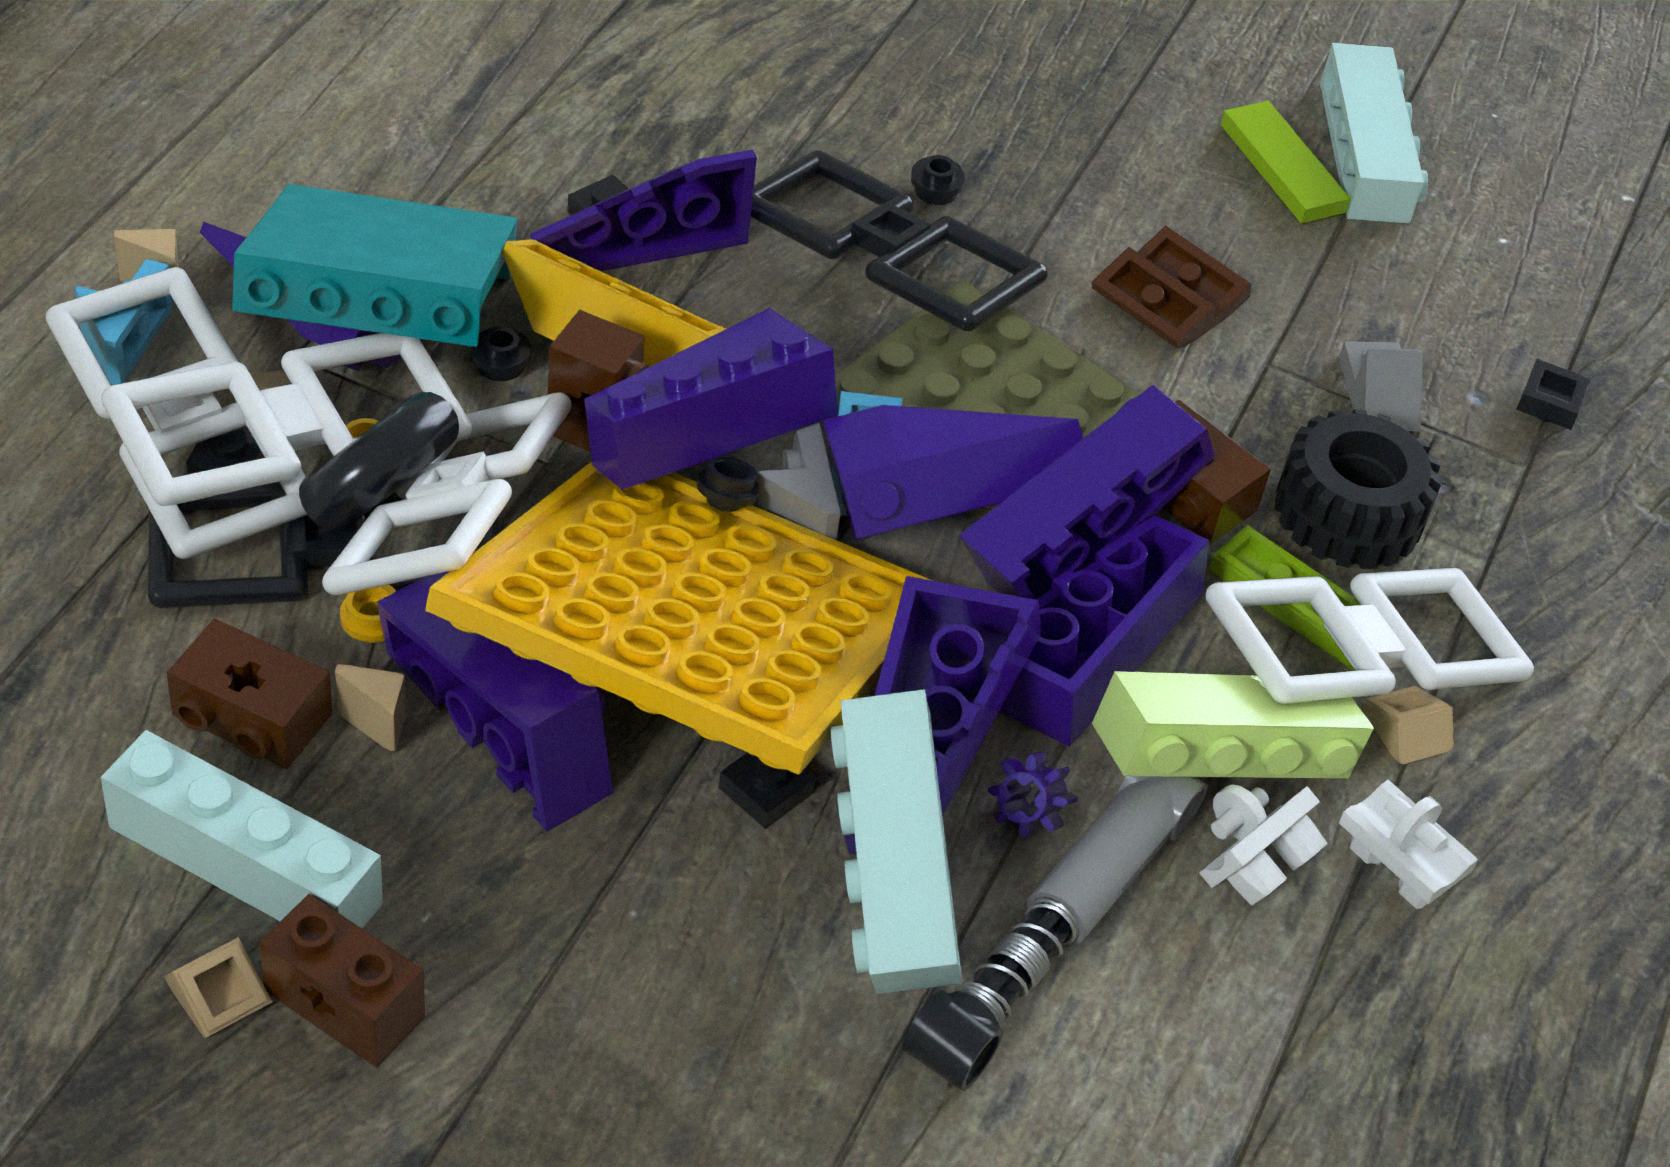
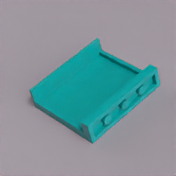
[232,184,518,347]

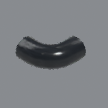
[299,392,459,532]

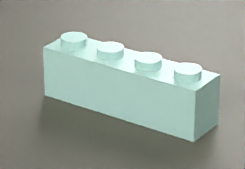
[1320,43,1428,224]
[831,689,962,994]
[100,730,383,929]

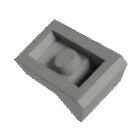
[1339,341,1423,438]
[752,422,841,540]

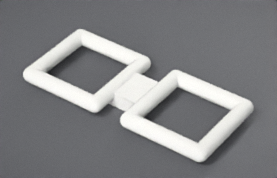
[46,267,307,559]
[101,333,472,506]
[322,392,572,595]
[1205,568,1534,704]

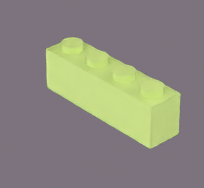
[1092,671,1374,779]

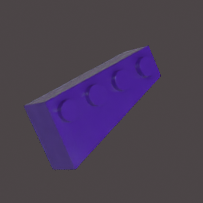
[584,308,838,490]
[959,385,1216,599]
[1000,515,1209,747]
[377,572,613,832]
[844,576,1041,855]

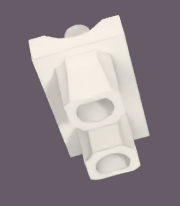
[1339,780,1478,909]
[1199,784,1328,906]

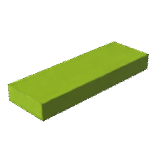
[1220,100,1351,224]
[1208,525,1361,671]

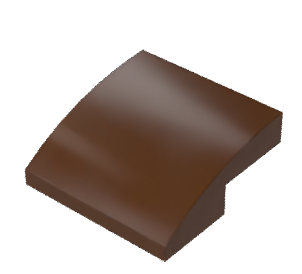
[1092,225,1251,349]

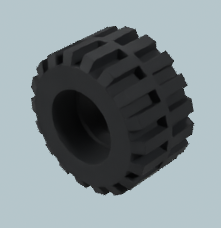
[1275,409,1442,569]

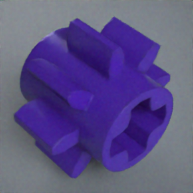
[988,751,1078,838]

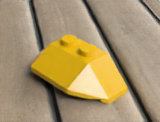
[502,239,726,367]

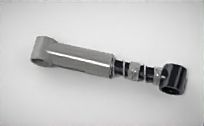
[901,776,1208,1091]

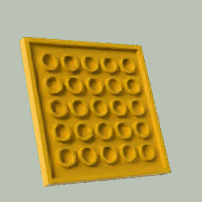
[425,461,933,775]

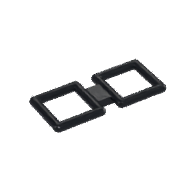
[751,150,1048,332]
[148,482,499,608]

